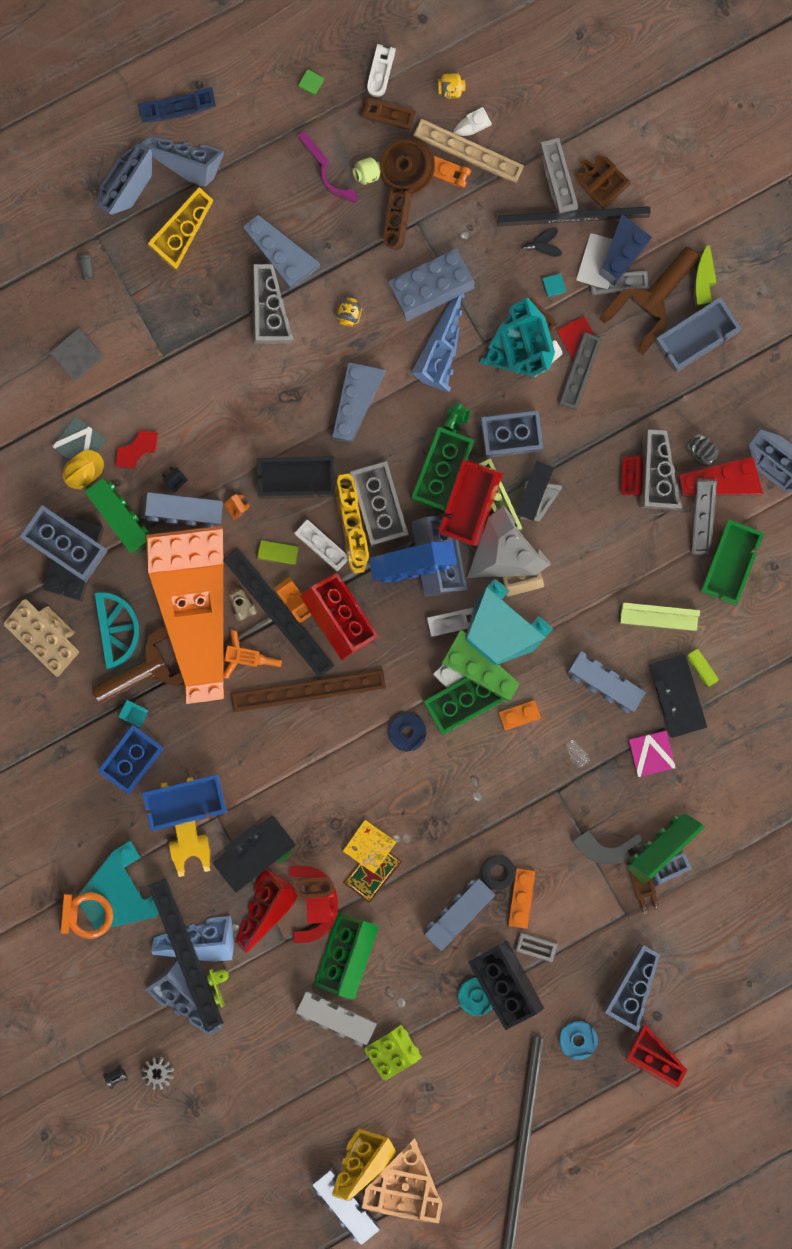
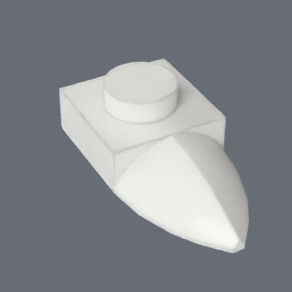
[453,107,492,136]

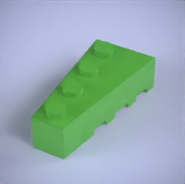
[442,630,519,702]

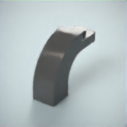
[572,830,642,864]

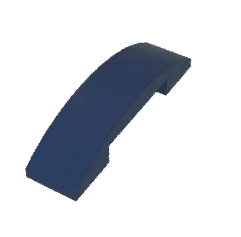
[139,87,216,123]

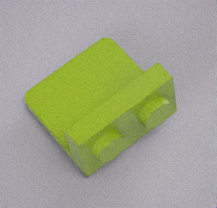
[365,1025,422,1081]

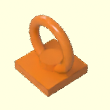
[61,892,113,939]

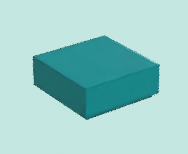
[543,273,566,298]

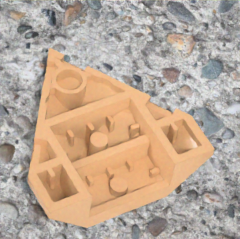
[362,1138,442,1223]

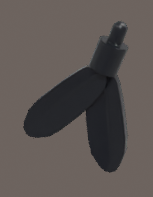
[521,228,562,257]

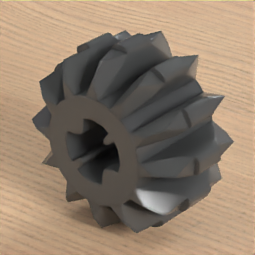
[686,434,719,466]

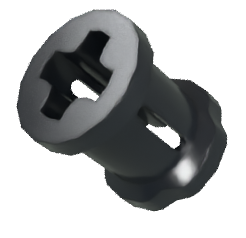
[103,1065,128,1089]

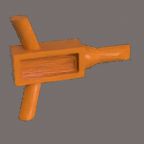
[223,630,282,679]

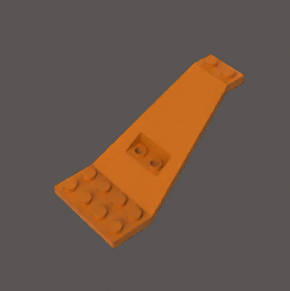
[146,526,224,704]

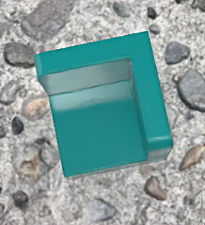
[119,700,149,727]

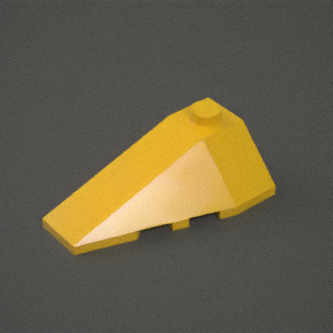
[332,1128,396,1201]

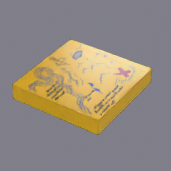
[343,820,396,873]

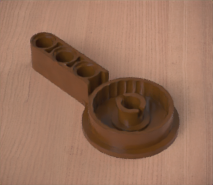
[380,138,435,250]

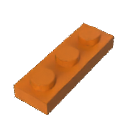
[508,868,536,929]

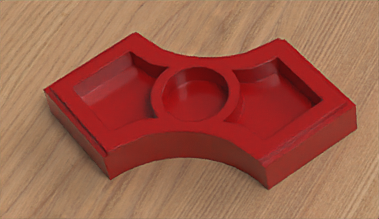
[116,431,158,469]

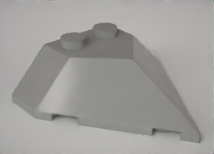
[467,506,551,578]

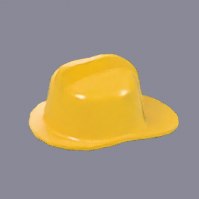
[62,450,104,489]

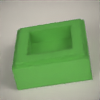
[298,69,324,96]

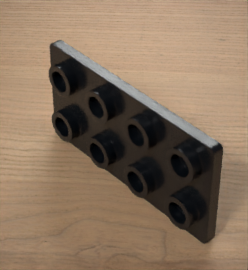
[649,654,707,738]
[213,816,296,893]

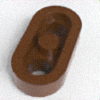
[295,877,334,898]

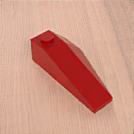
[235,869,298,953]

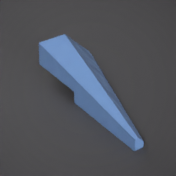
[411,294,465,392]

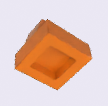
[224,494,250,520]

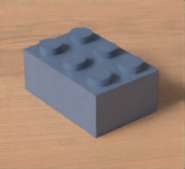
[481,410,543,458]

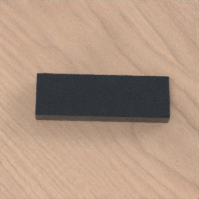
[516,461,554,521]

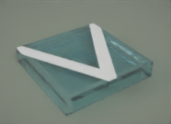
[53,417,107,460]

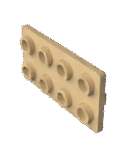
[4,599,79,677]

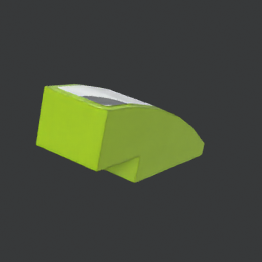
[694,245,717,308]

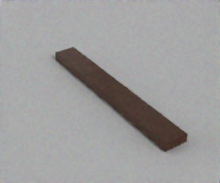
[231,670,386,713]

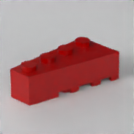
[677,457,763,496]

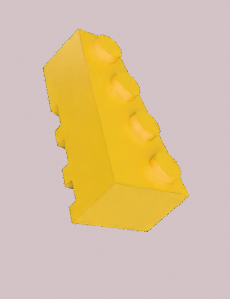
[148,187,213,271]

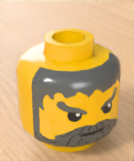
[335,297,362,327]

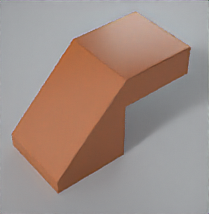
[274,577,312,623]

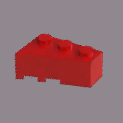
[624,1024,687,1089]

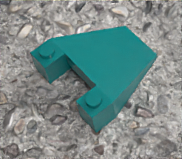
[465,579,553,665]
[79,841,159,930]

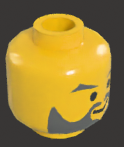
[438,73,465,99]

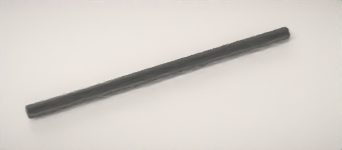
[503,1037,544,1249]

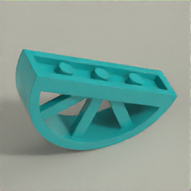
[95,593,141,670]

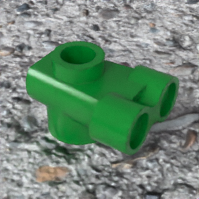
[443,403,470,434]

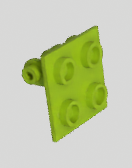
[207,969,229,1008]

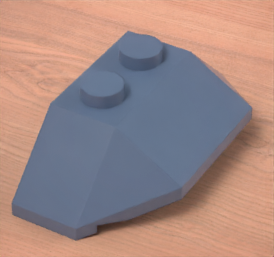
[97,143,152,215]
[749,430,792,492]

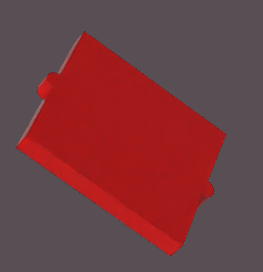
[557,316,595,360]

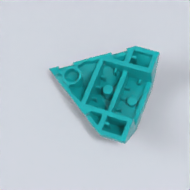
[479,298,555,377]

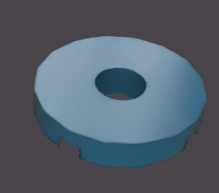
[559,1021,598,1060]

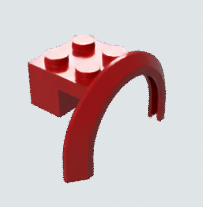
[290,865,338,943]

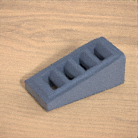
[652,852,692,886]

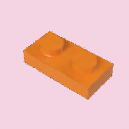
[499,700,541,731]

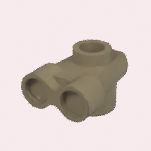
[228,588,258,621]

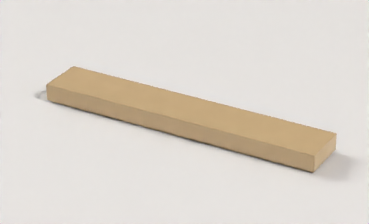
[413,119,524,184]

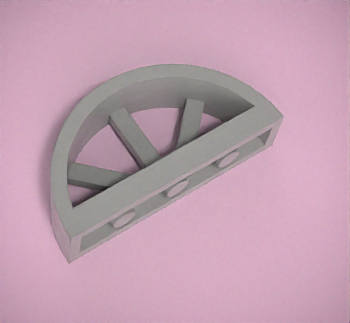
[541,138,578,214]

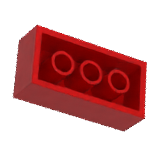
[300,573,379,661]

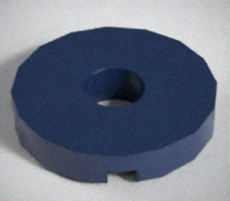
[388,713,427,752]

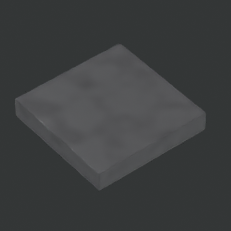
[50,328,104,382]

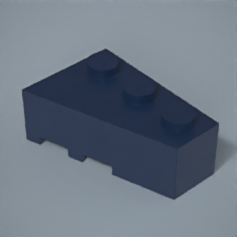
[599,214,652,286]

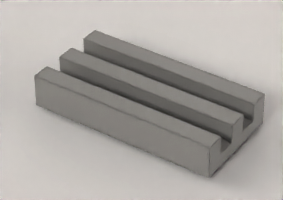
[515,933,558,962]

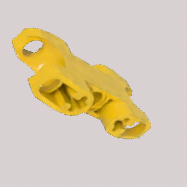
[335,474,369,574]
[161,777,211,877]

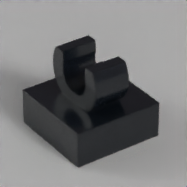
[162,467,188,493]

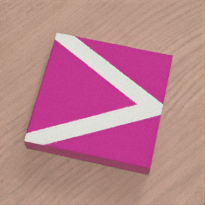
[629,731,675,777]

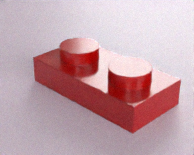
[621,456,643,496]

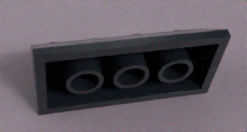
[468,941,545,1031]

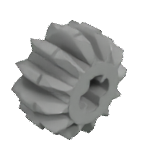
[141,1057,174,1090]

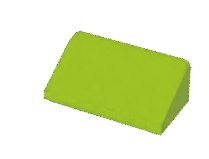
[258,540,299,566]
[686,649,719,688]

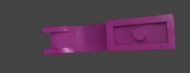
[298,131,358,203]

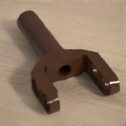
[599,246,700,356]
[92,627,184,705]

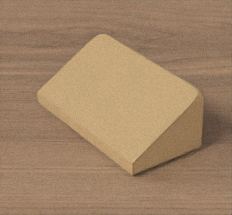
[502,572,544,597]

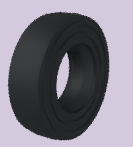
[481,855,516,890]

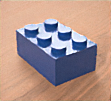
[98,725,165,795]

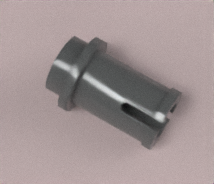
[77,255,95,280]

